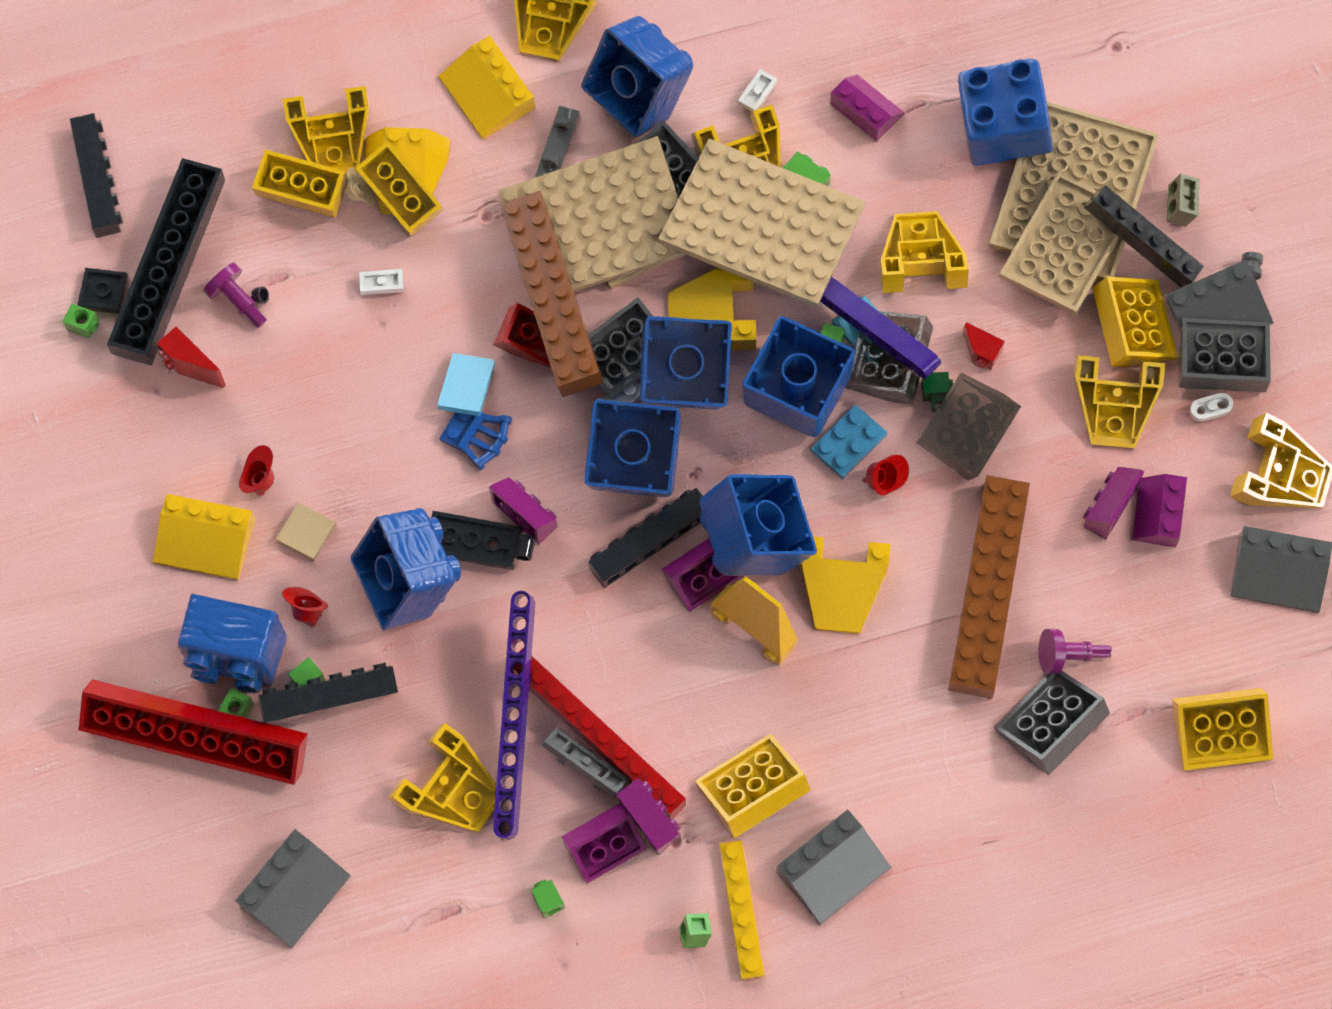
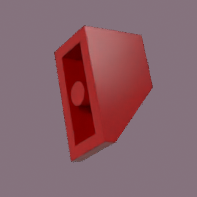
[963,322,1005,370]

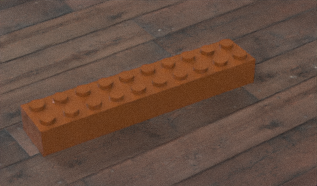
[500,191,604,397]
[948,475,1030,699]

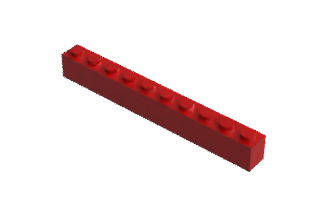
[513,648,686,820]

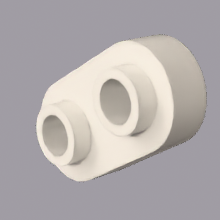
[1189,393,1233,422]

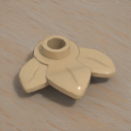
[346,167,376,205]

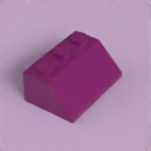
[830,75,905,142]
[1083,466,1144,540]
[1132,474,1187,548]
[489,477,557,545]
[662,538,745,612]
[616,778,681,855]
[561,803,646,884]

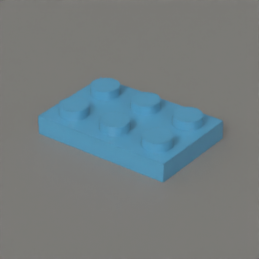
[811,404,888,480]

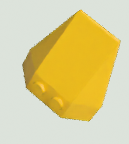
[365,127,450,215]

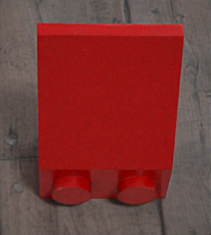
[493,303,551,368]
[157,326,226,388]

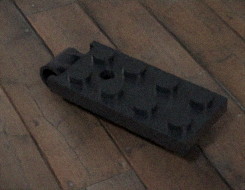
[431,511,536,570]

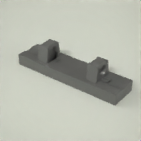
[535,106,580,178]
[542,727,629,798]

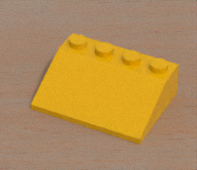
[439,35,536,139]
[1092,277,1178,367]
[153,493,255,580]
[1172,688,1274,771]
[695,733,811,839]

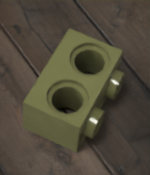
[1167,174,1200,227]

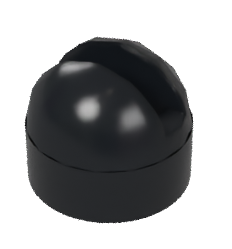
[251,287,269,304]

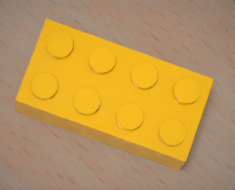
[355,141,444,236]
[252,149,348,218]

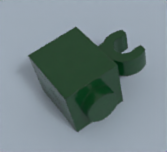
[921,372,954,413]

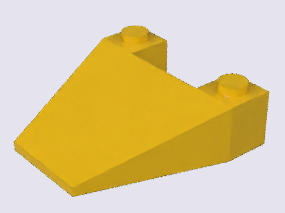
[514,0,597,60]
[282,86,370,174]
[691,104,781,167]
[880,211,969,293]
[668,268,756,351]
[1073,355,1165,448]
[1230,413,1332,508]
[800,536,891,634]
[711,577,797,665]
[387,723,496,832]

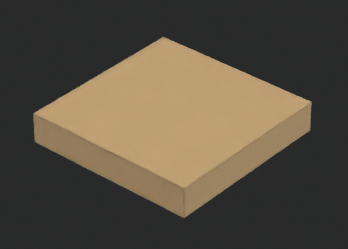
[276,503,337,561]

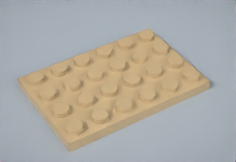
[999,172,1120,315]

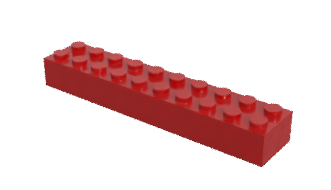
[78,679,308,785]

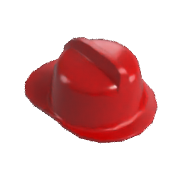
[239,445,275,496]
[862,454,909,496]
[282,587,328,627]

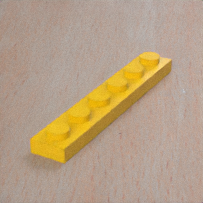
[719,840,765,980]

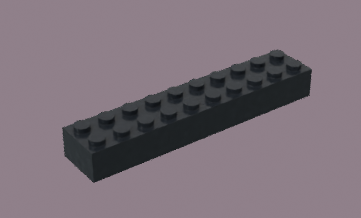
[107,158,226,366]

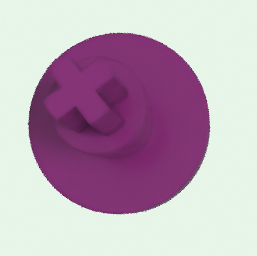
[203,262,267,328]
[1038,629,1112,674]

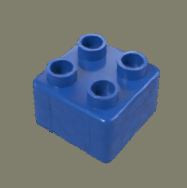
[581,16,693,137]
[958,59,1053,166]
[640,316,732,410]
[743,316,855,437]
[584,399,682,497]
[699,474,817,576]
[350,508,461,630]
[178,594,287,694]

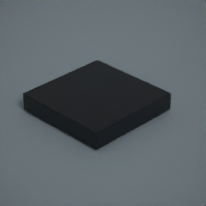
[77,268,128,314]

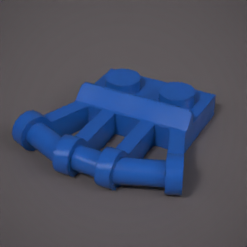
[440,411,512,471]

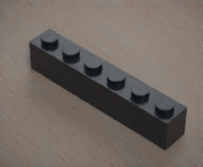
[70,113,123,238]
[1084,185,1204,288]
[588,488,703,589]
[257,662,398,723]

